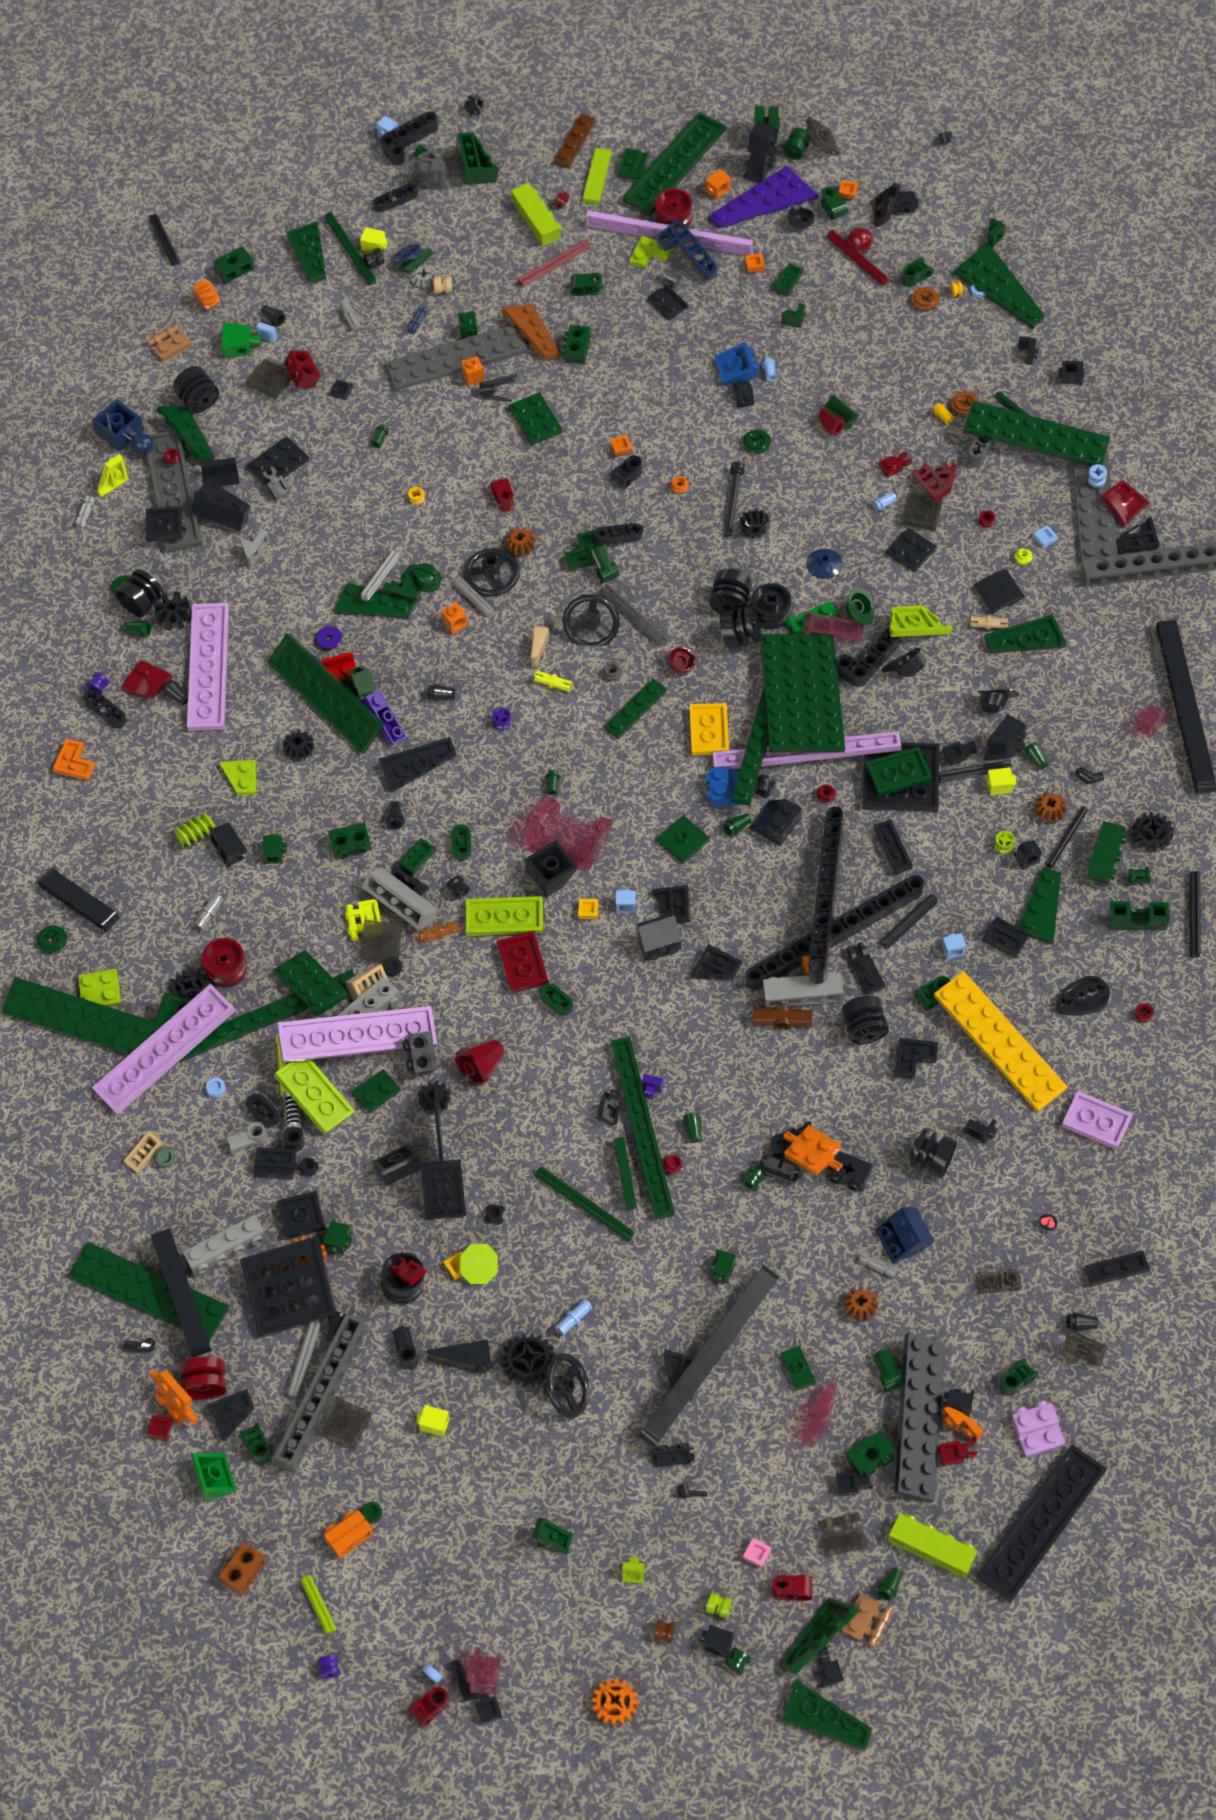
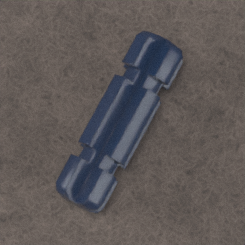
[407,304,429,334]

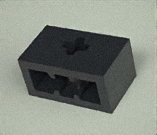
[826,1151,873,1192]

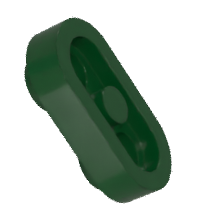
[451,824,471,861]
[539,983,573,1016]

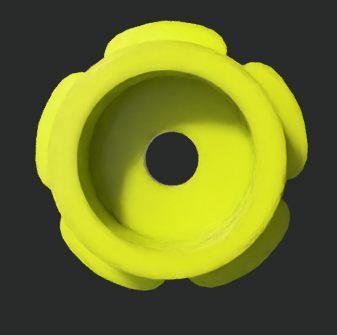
[1014,548,1032,565]

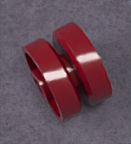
[655,188,692,228]
[202,938,247,988]
[180,1356,227,1400]

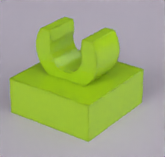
[622,1556,645,1584]

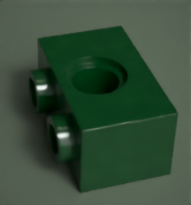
[213,246,255,284]
[845,1430,895,1477]

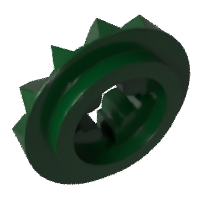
[743,429,771,454]
[36,925,68,954]

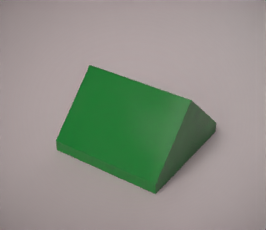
[191,1453,237,1502]

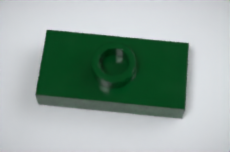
[398,248,434,273]
[773,263,804,296]
[824,394,860,429]
[398,838,436,876]
[152,993,181,1031]
[781,1345,816,1391]

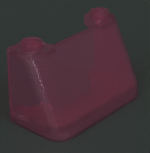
[522,795,613,871]

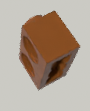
[219,1542,267,1596]

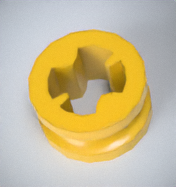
[950,280,963,297]
[408,487,425,504]

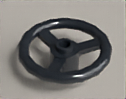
[463,548,520,596]
[562,594,620,646]
[543,1353,589,1418]

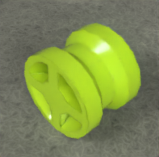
[995,831,1015,854]

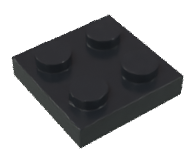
[145,506,182,542]
[886,528,937,572]
[277,1191,326,1239]

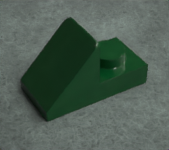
[383,573,422,601]
[532,1518,573,1554]

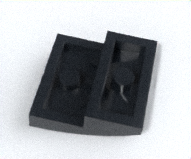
[973,569,1025,614]

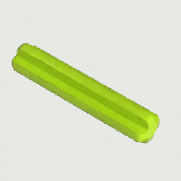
[301,1575,336,1634]

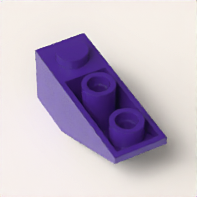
[360,689,408,746]

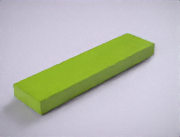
[583,148,612,205]

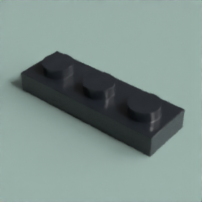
[873,819,913,875]
[1084,1250,1150,1287]

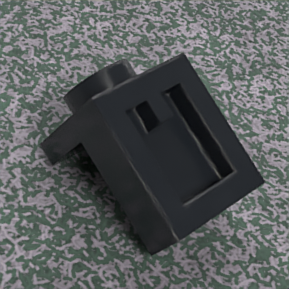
[965,1119,998,1144]

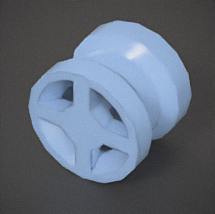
[1088,464,1107,488]

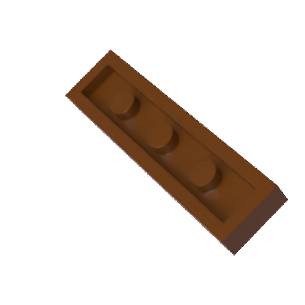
[554,114,596,169]

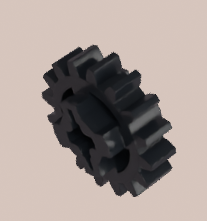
[1132,812,1174,852]
[168,969,210,1009]

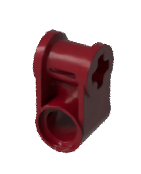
[490,478,515,512]
[771,1574,813,1601]
[408,1687,450,1728]

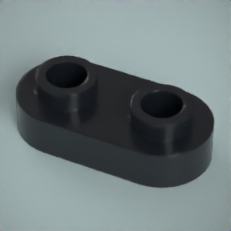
[246,1094,280,1128]

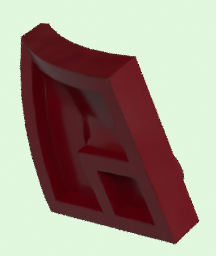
[1100,480,1150,528]
[121,660,172,699]

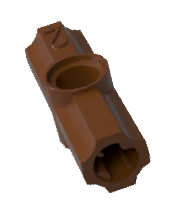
[753,1005,812,1030]

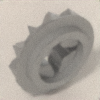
[410,264,438,288]

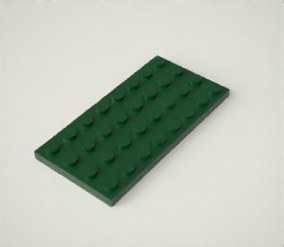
[760,634,845,753]

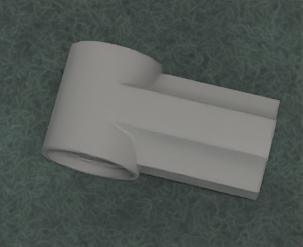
[227,1122,268,1153]

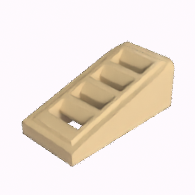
[531,627,549,667]
[345,964,388,999]
[123,1131,166,1174]

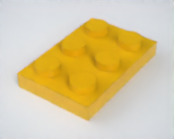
[690,703,729,756]

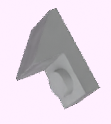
[240,529,269,567]

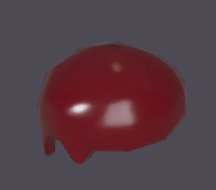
[847,227,873,251]
[668,647,696,674]

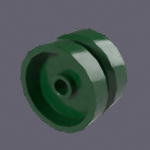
[754,105,780,144]

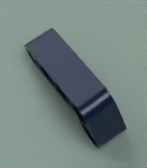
[657,221,717,280]

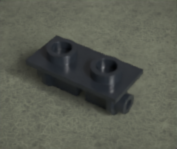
[391,866,429,896]
[757,1154,801,1184]
[651,1443,695,1467]

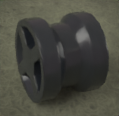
[754,774,776,798]
[446,875,470,899]

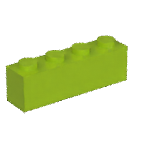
[511,183,562,246]
[888,1513,977,1579]

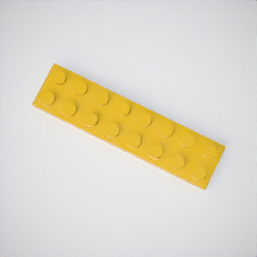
[934,971,1068,1112]

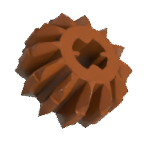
[505,526,536,557]
[1034,791,1067,824]
[843,1286,879,1322]

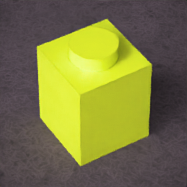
[360,227,388,252]
[987,768,1016,795]
[416,1405,450,1437]

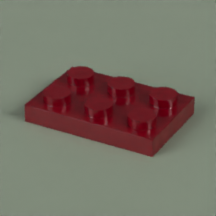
[497,931,549,993]

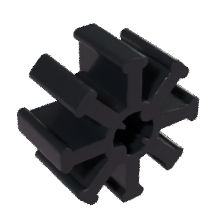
[154,591,192,631]

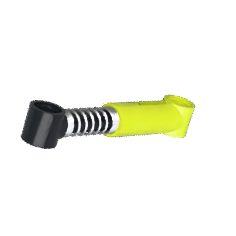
[276,1034,305,1152]

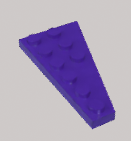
[709,166,819,229]

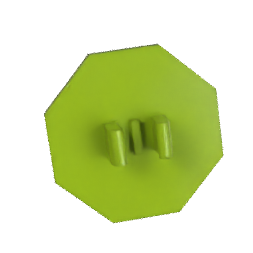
[459,1244,498,1284]

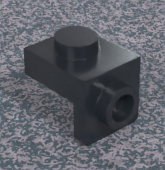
[1018,336,1039,365]
[732,381,754,408]

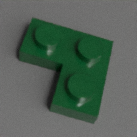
[565,530,600,571]

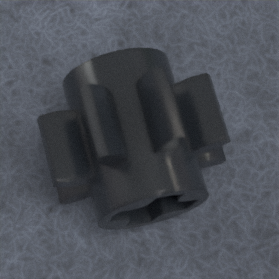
[464,94,485,115]

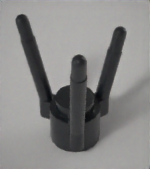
[479,374,517,402]

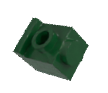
[710,1249,736,1284]

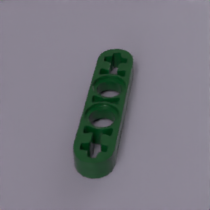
[614,1137,637,1210]

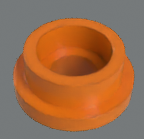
[671,476,689,493]

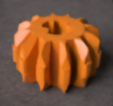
[193,279,220,310]

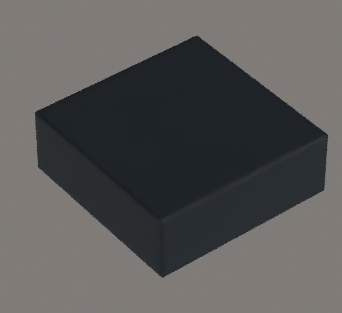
[330,379,353,400]

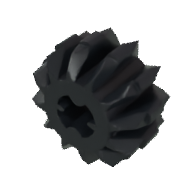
[739,508,770,538]
[282,729,315,761]
[418,1080,451,1114]

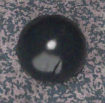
[788,206,815,229]

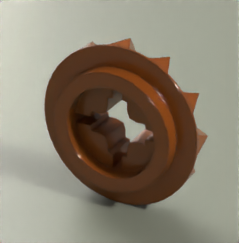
[912,287,939,311]
[951,392,979,416]

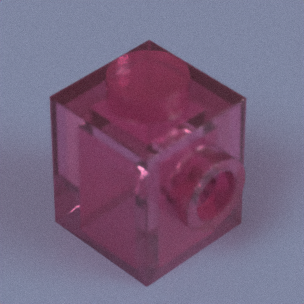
[1136,704,1166,738]

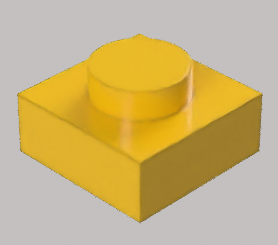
[578,899,599,920]
[444,1251,462,1280]

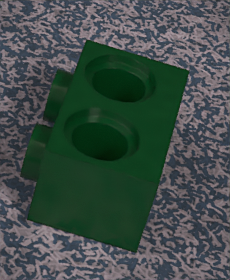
[562,324,591,364]
[344,665,377,697]
[328,822,372,859]

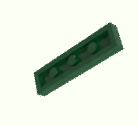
[605,679,667,739]

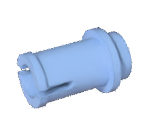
[762,358,777,381]
[873,492,897,511]

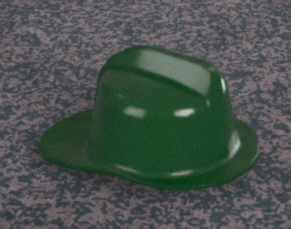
[400,563,442,592]
[845,587,874,625]

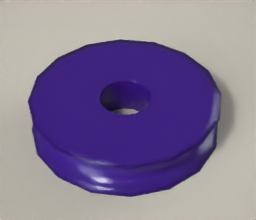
[316,626,343,650]

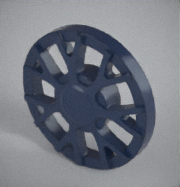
[392,243,421,264]

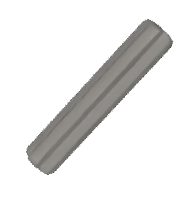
[453,577,493,617]

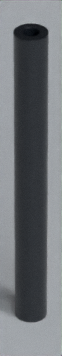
[1046,807,1088,868]

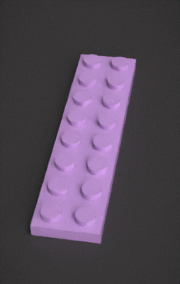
[187,603,229,731]
[92,984,236,1115]
[277,1006,437,1063]

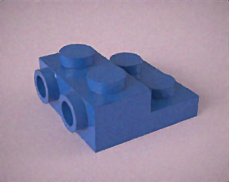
[714,342,760,386]
[705,767,742,807]

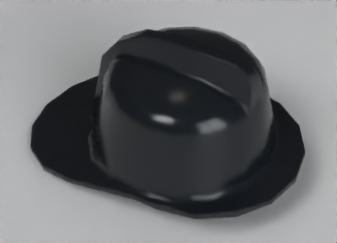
[881,648,924,677]
[978,689,1020,713]

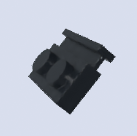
[647,284,688,321]
[982,916,1030,958]
[253,1147,297,1179]

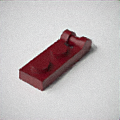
[911,463,951,502]

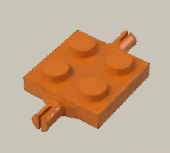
[783,1125,843,1176]
[149,1369,199,1425]

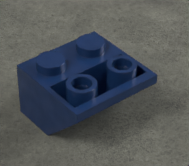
[875,1207,935,1264]

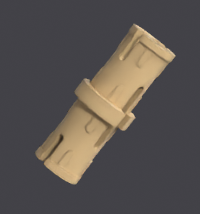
[971,616,1008,630]

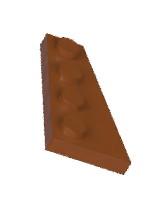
[501,304,560,360]

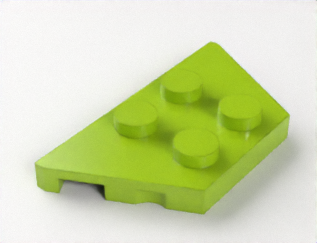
[889,605,953,637]

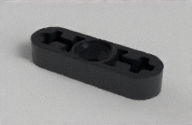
[372,183,418,213]
[593,523,644,545]
[84,690,127,729]

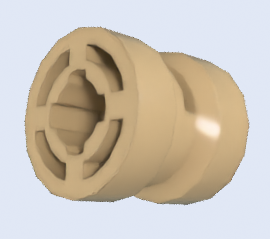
[434,276,452,294]

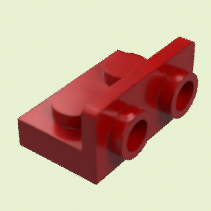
[319,652,356,683]

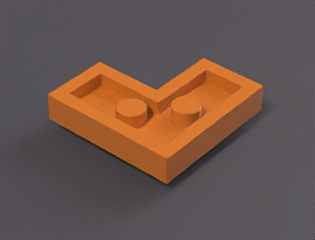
[53,738,95,781]

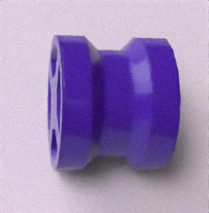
[86,672,110,694]
[492,708,511,731]
[317,1655,341,1679]

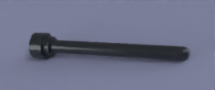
[724,461,745,537]

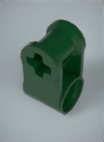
[820,186,848,220]
[901,257,934,287]
[570,273,603,296]
[913,976,950,1011]
[1000,1358,1039,1396]
[239,1422,271,1465]

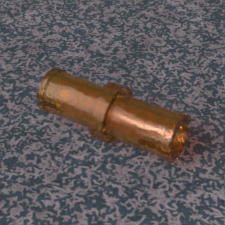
[418,921,458,943]

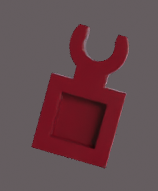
[879,452,912,478]
[937,461,957,490]
[391,1257,427,1286]
[938,1440,978,1467]

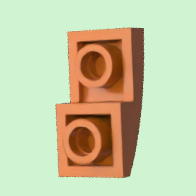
[943,1407,984,1442]

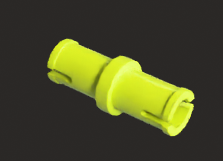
[534,670,573,692]

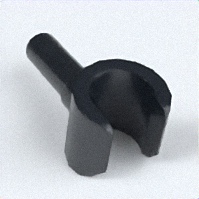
[677,1484,707,1499]

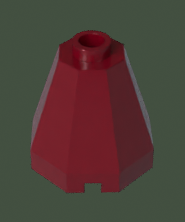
[455,1039,504,1086]

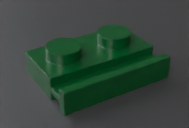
[617,148,649,180]
[352,1069,401,1114]

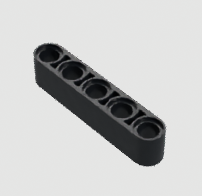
[37,868,120,932]

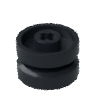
[751,583,792,630]

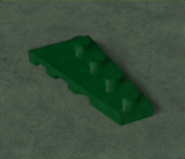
[286,221,327,284]
[156,406,215,462]
[334,582,415,619]
[984,614,1067,653]
[1018,867,1061,945]
[778,1597,859,1675]
[782,1679,873,1751]

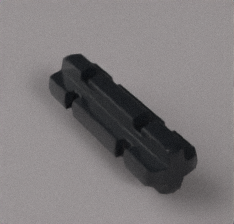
[450,1659,475,1702]

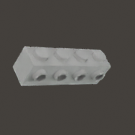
[362,868,439,930]
[763,972,844,1008]
[337,976,401,1016]
[183,1214,267,1277]

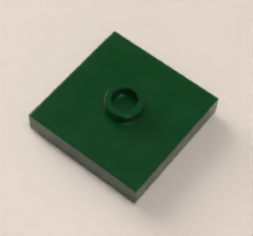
[656,815,710,864]

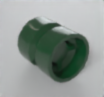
[783,127,812,160]

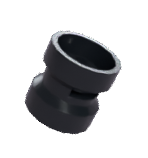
[363,248,385,269]

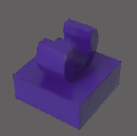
[642,1073,664,1099]

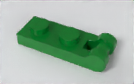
[786,601,839,634]

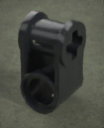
[610,455,643,489]

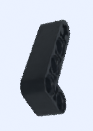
[380,111,438,166]
[836,627,900,687]

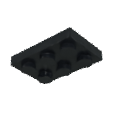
[246,436,309,488]

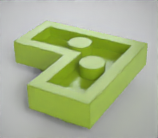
[629,236,673,269]

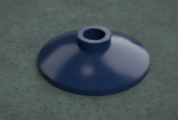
[807,549,843,579]

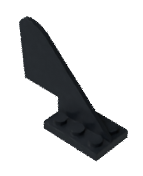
[420,1088,466,1219]

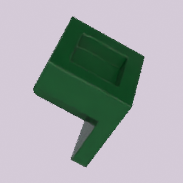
[781,303,806,328]

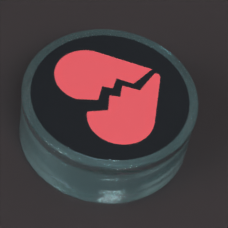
[1038,1213,1059,1234]

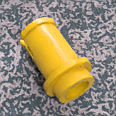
[933,403,955,425]

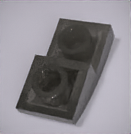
[975,1269,1022,1294]

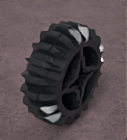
[501,1332,556,1388]

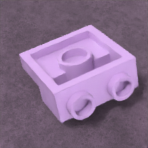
[1011,1401,1066,1458]

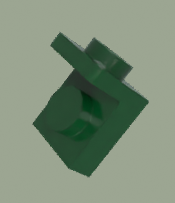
[987,218,1006,248]

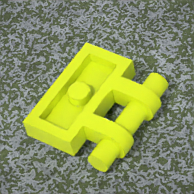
[345,899,383,941]

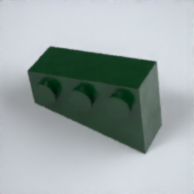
[455,132,499,184]
[1087,821,1128,884]

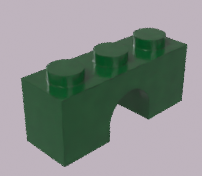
[1108,901,1170,930]

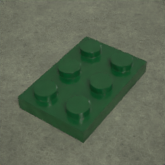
[508,392,563,446]
[866,747,932,797]

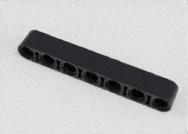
[150,1228,212,1358]

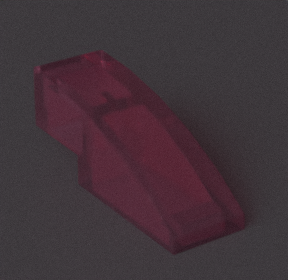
[803,613,864,642]
[801,1380,836,1447]

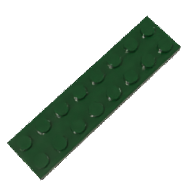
[623,112,726,215]
[963,400,1110,467]
[267,633,385,753]
[1,977,155,1055]
[68,1242,230,1342]

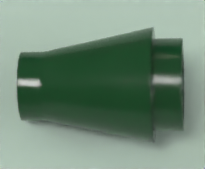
[123,620,151,638]
[1024,742,1049,770]
[723,813,752,837]
[682,1112,702,1143]
[877,1567,903,1601]

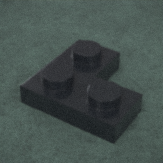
[895,1038,938,1079]

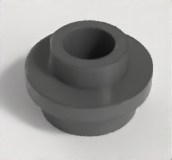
[603,663,621,680]

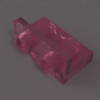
[466,1647,502,1694]

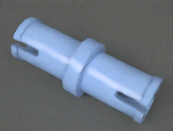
[555,1299,592,1336]

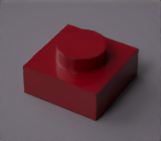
[147,1415,174,1441]

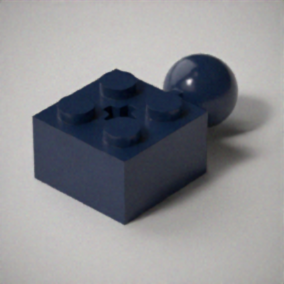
[91,399,154,456]

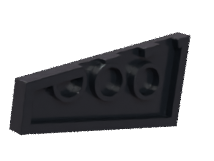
[379,737,456,793]

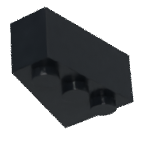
[743,122,777,184]
[191,479,251,531]

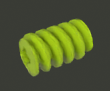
[174,812,216,849]

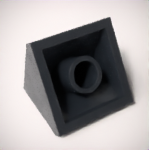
[373,1144,421,1186]

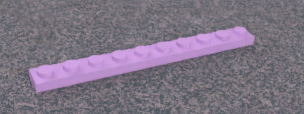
[586,211,753,255]
[713,731,901,770]

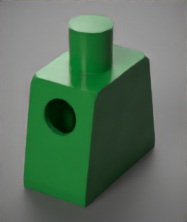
[221,322,262,359]

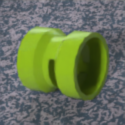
[706,1592,733,1619]

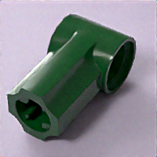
[589,544,619,583]
[873,1349,902,1393]

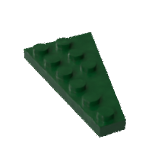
[954,242,1045,329]

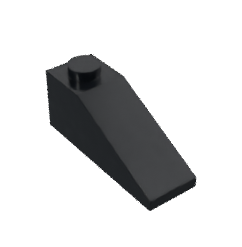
[427,1340,493,1374]

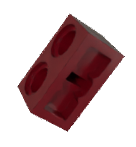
[284,350,321,388]

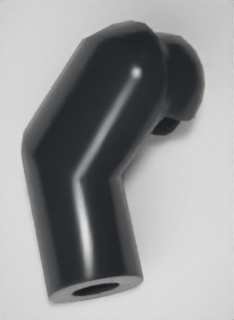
[1076,767,1104,784]
[124,1338,156,1353]

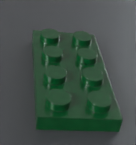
[273,950,348,1017]

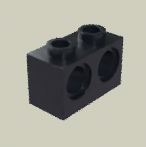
[402,1031,438,1075]

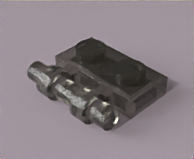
[817,1512,867,1557]

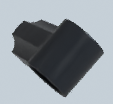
[392,1326,419,1370]

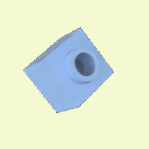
[377,116,398,138]
[616,889,636,913]
[942,933,967,959]

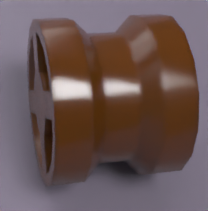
[654,1619,676,1644]

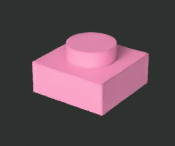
[743,1538,772,1568]

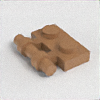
[147,324,192,362]
[841,1593,893,1648]

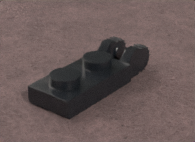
[846,942,885,995]

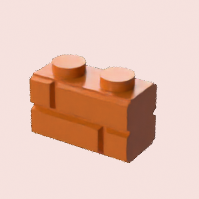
[323,1510,374,1559]

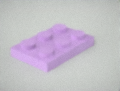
[1062,1091,1133,1150]

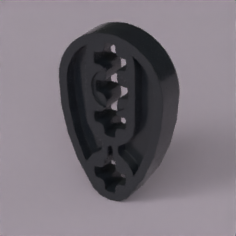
[1056,976,1110,1016]

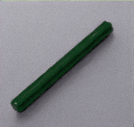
[324,212,377,285]
[536,1167,635,1241]

